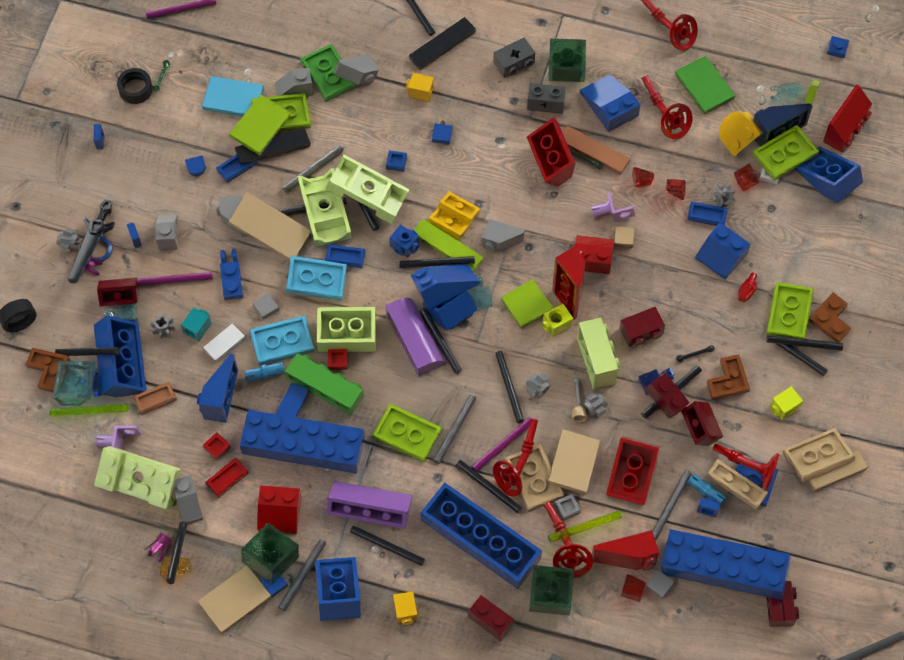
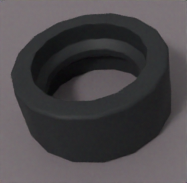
[117,68,153,104]
[0,299,37,333]

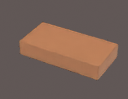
[133,382,177,415]

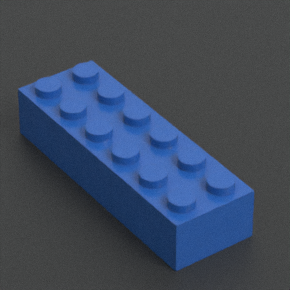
[239,410,365,474]
[420,482,542,589]
[661,529,791,600]

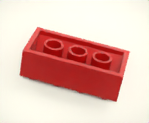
[552,246,586,320]

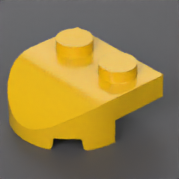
[719,111,763,156]

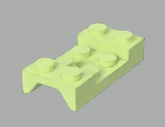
[325,155,409,224]
[298,168,352,247]
[94,446,181,509]

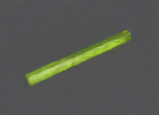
[49,404,129,416]
[548,510,622,543]

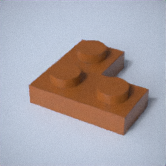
[808,292,851,343]
[26,348,70,393]
[707,354,750,400]

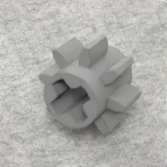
[712,183,735,207]
[56,228,80,252]
[150,314,175,339]
[526,373,550,397]
[583,393,608,418]

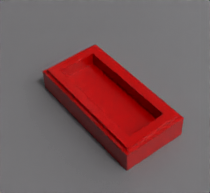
[205,457,249,498]

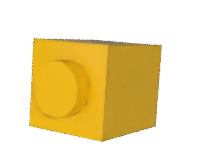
[406,73,434,102]
[393,591,418,625]

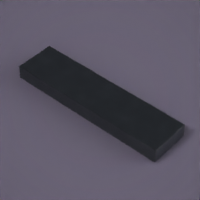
[409,17,476,70]
[235,128,311,165]

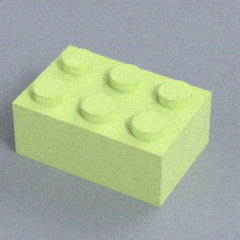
[317,307,376,352]
[577,317,620,390]

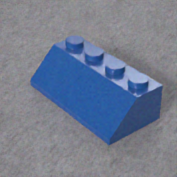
[94,315,146,397]

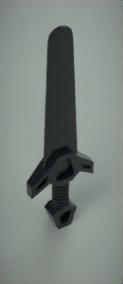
[68,200,115,284]

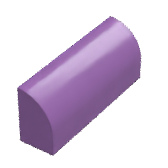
[385,298,446,376]
[327,481,413,529]

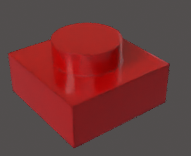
[328,349,348,370]
[203,432,231,461]

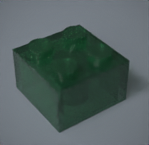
[548,38,586,82]
[241,523,299,584]
[529,565,574,615]

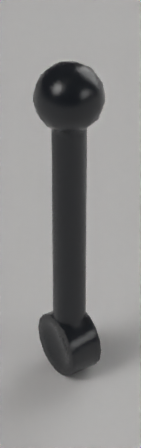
[676,345,715,362]

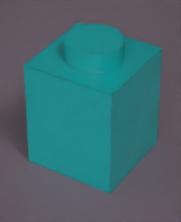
[181,307,212,342]

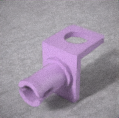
[591,192,635,222]
[95,426,142,450]

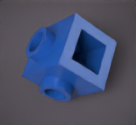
[389,224,420,258]

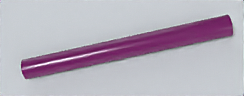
[146,0,217,19]
[137,272,213,286]
[471,417,532,472]

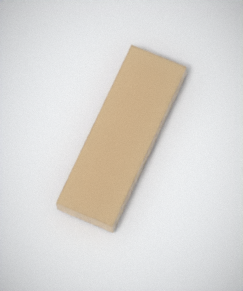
[808,451,868,492]
[706,459,768,510]

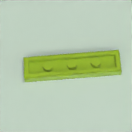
[414,219,484,273]

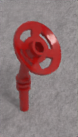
[641,0,698,50]
[641,75,693,139]
[493,419,538,497]
[713,444,779,491]
[543,501,593,578]

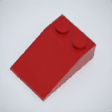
[606,436,661,505]
[592,530,659,571]

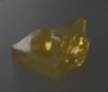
[160,557,192,582]

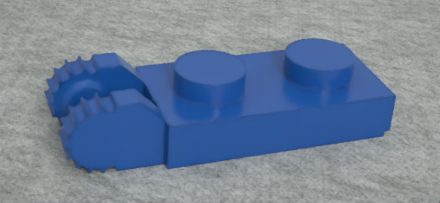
[220,248,243,300]

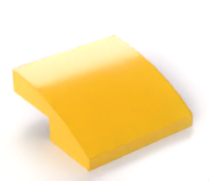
[428,191,480,240]

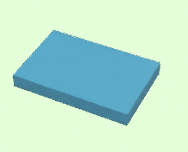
[202,76,264,116]
[286,256,347,301]
[250,315,315,366]

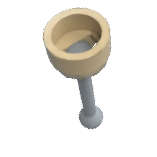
[572,377,588,422]

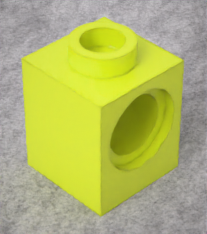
[542,304,573,337]
[770,386,803,420]

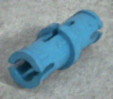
[244,361,285,383]
[687,473,727,507]

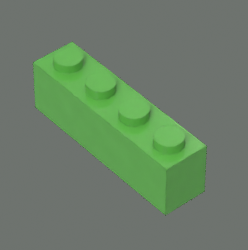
[285,353,364,415]

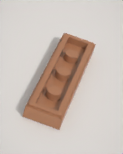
[562,125,630,175]

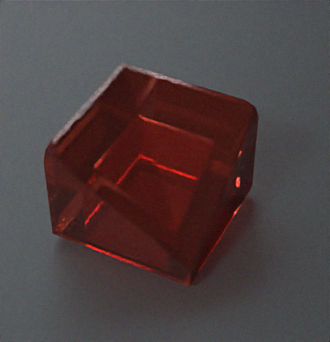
[734,163,760,191]
[632,167,654,187]
[665,179,686,200]
[621,574,646,602]

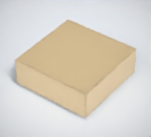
[614,227,634,248]

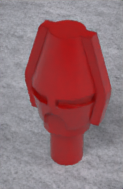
[738,272,757,302]

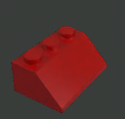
[823,84,872,153]
[526,117,576,187]

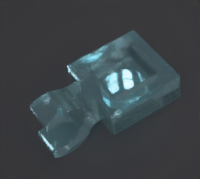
[770,82,804,101]
[470,274,492,309]
[104,303,138,322]

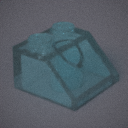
[53,361,96,406]

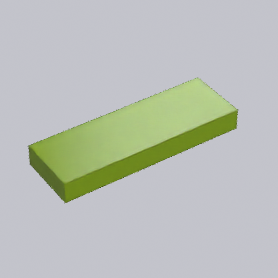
[805,79,821,104]

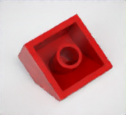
[575,235,614,274]
[257,485,302,534]

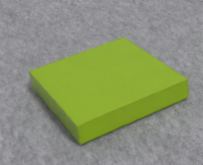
[501,279,553,329]

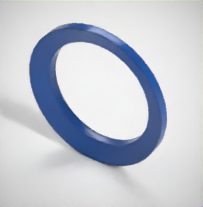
[91,237,112,262]

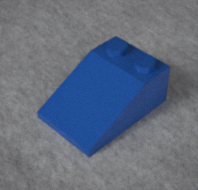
[579,74,641,132]
[795,146,863,203]
[410,265,480,310]
[197,354,238,423]
[315,557,361,621]

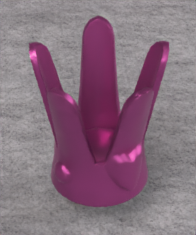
[73,257,103,275]
[144,532,173,562]

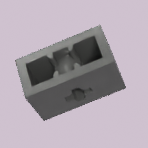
[493,37,536,78]
[527,83,566,114]

